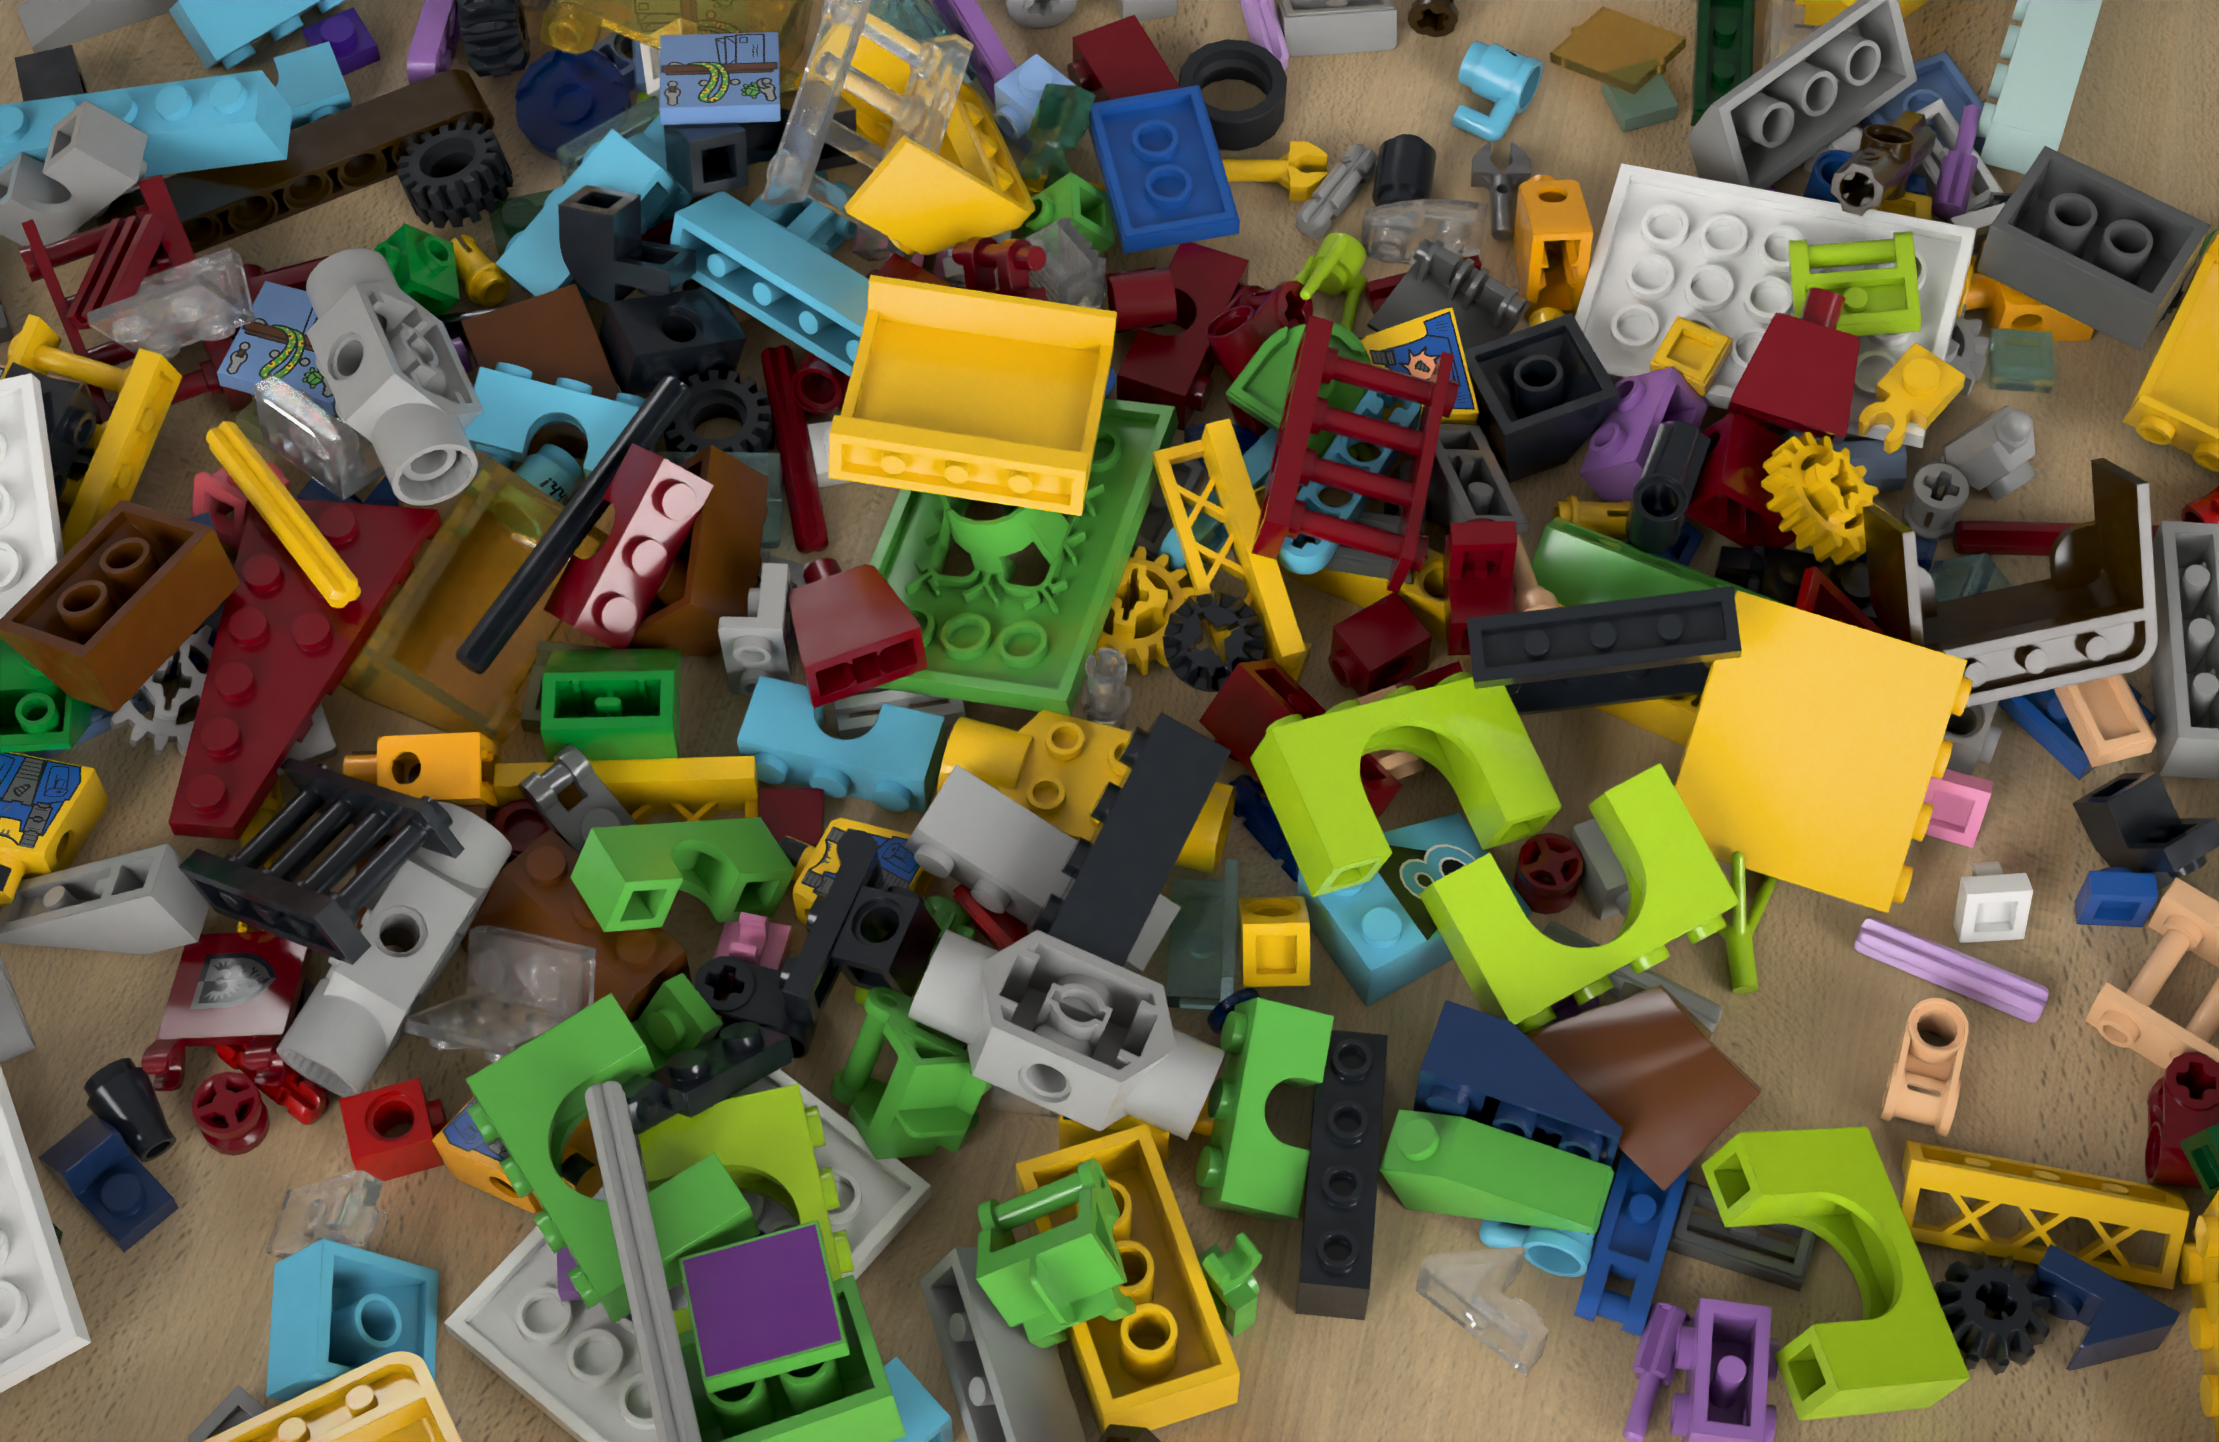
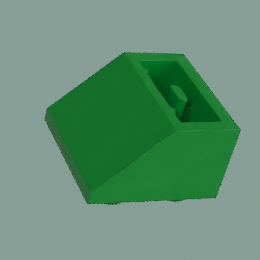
[0,637,93,753]
[540,648,681,762]

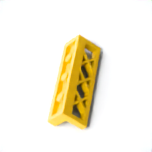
[1152,418,1306,671]
[493,756,760,863]
[1899,1140,2190,1290]

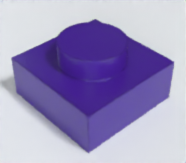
[302,7,381,76]

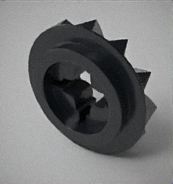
[1162,589,1265,692]

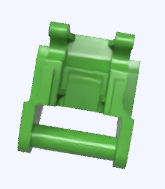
[829,987,994,1160]
[976,1158,1136,1349]

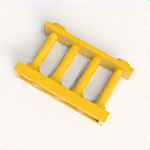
[0,314,182,556]

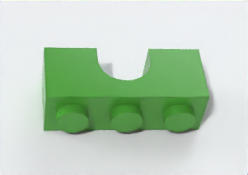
[570,817,796,932]
[1195,997,1334,1222]

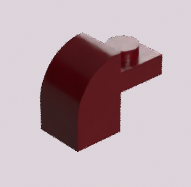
[1443,518,1517,656]

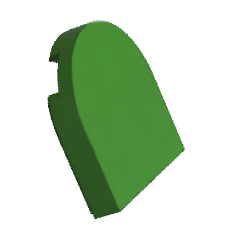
[1225,323,1372,458]

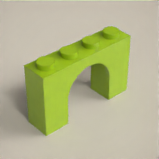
[1250,671,1562,897]
[1419,763,1740,1034]
[638,1083,854,1335]
[1701,1126,1970,1421]

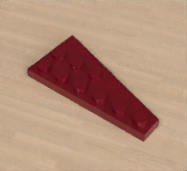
[168,499,442,840]

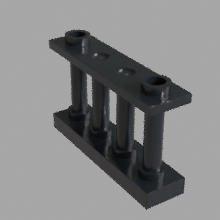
[1467,587,1742,716]
[179,758,464,965]

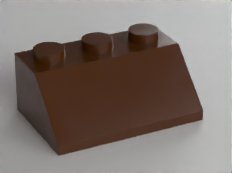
[611,445,769,657]
[0,499,241,713]
[461,828,693,1029]

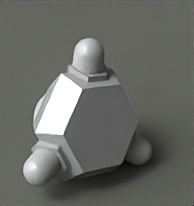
[1916,406,2037,501]

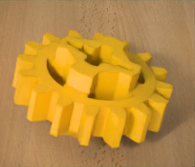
[1761,432,1885,565]
[1091,546,1196,676]

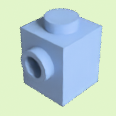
[994,53,1077,162]

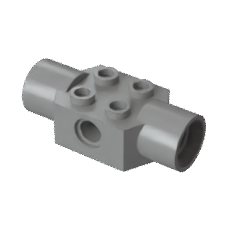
[306,248,484,506]
[276,801,512,1097]
[908,929,1225,1140]

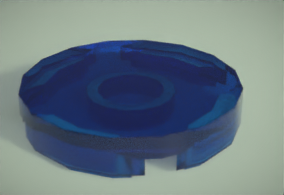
[515,47,632,162]

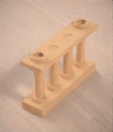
[2085,877,2219,1069]

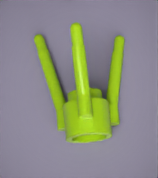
[1292,232,1368,332]

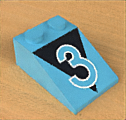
[1296,813,1531,1007]

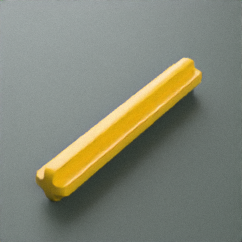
[206,421,361,608]

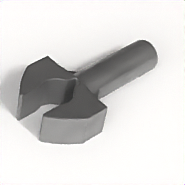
[1471,142,1531,241]

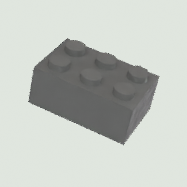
[1976,146,2211,351]

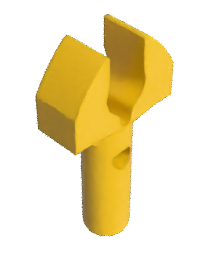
[1222,141,1328,202]

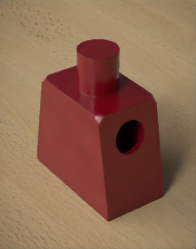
[1727,287,1860,445]
[1686,410,1797,549]
[788,558,928,709]

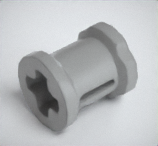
[1902,463,1969,541]

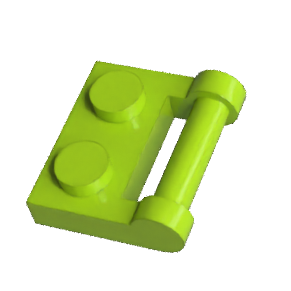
[1788,231,1921,336]

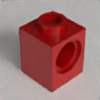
[339,1078,448,1187]

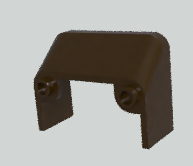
[1863,458,2158,708]

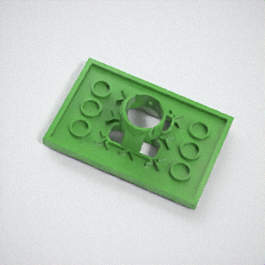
[869,398,1179,716]

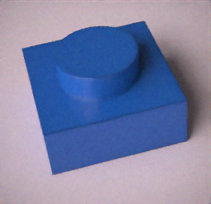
[2074,867,2158,927]

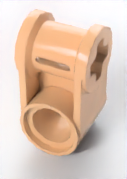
[1878,998,1969,1137]

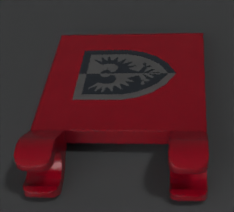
[141,931,313,1091]

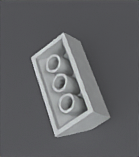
[1687,0,1917,190]

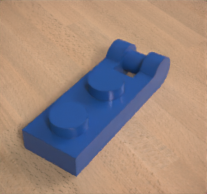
[1574,1152,1691,1337]

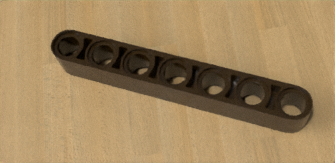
[96,69,494,268]

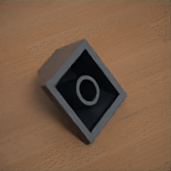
[1463,313,1620,483]

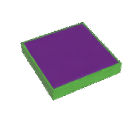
[678,1220,850,1394]

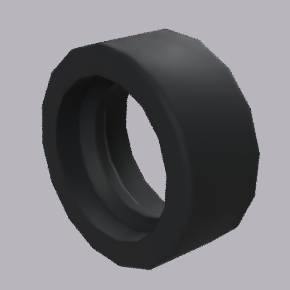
[1179,39,1287,151]

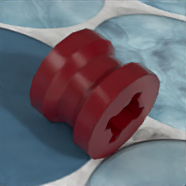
[1513,833,1584,915]
[191,1071,270,1156]

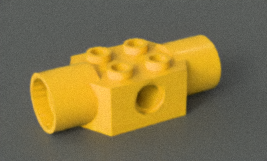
[937,709,1237,875]

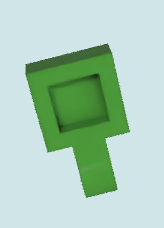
[1197,1232,1262,1338]

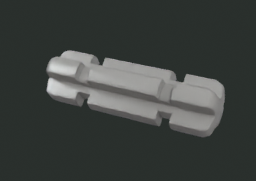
[1295,144,1377,239]

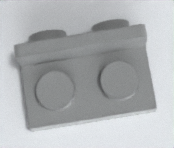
[718,563,798,698]

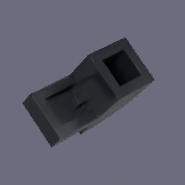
[558,185,696,304]
[2073,772,2219,890]

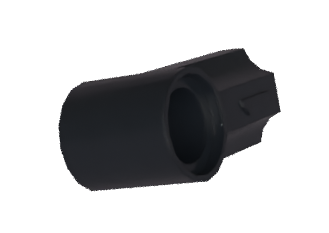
[1625,420,1711,553]

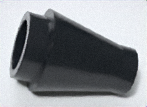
[84,1058,176,1162]

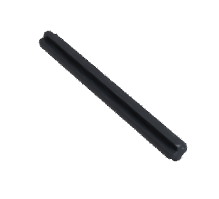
[456,374,691,675]

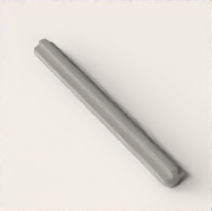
[584,1081,702,1442]

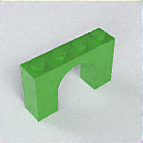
[466,993,760,1324]

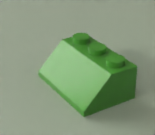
[678,1275,906,1442]

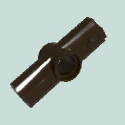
[1830,110,1936,216]

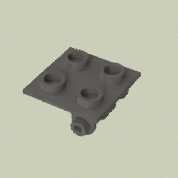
[1367,238,1531,350]

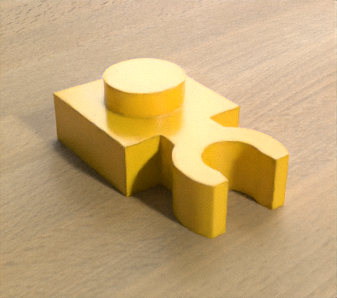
[1857,342,1965,454]

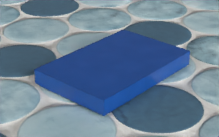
[1085,85,1240,254]

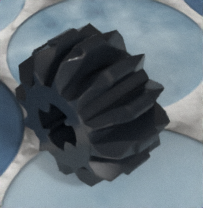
[457,0,531,78]
[1934,1251,2051,1376]

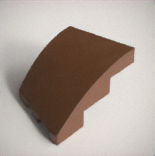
[461,283,620,459]
[1525,985,1761,1191]

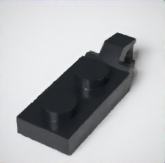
[1714,546,1882,630]
[622,1021,794,1136]

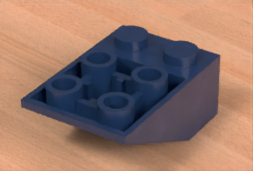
[1413,1000,1623,1168]

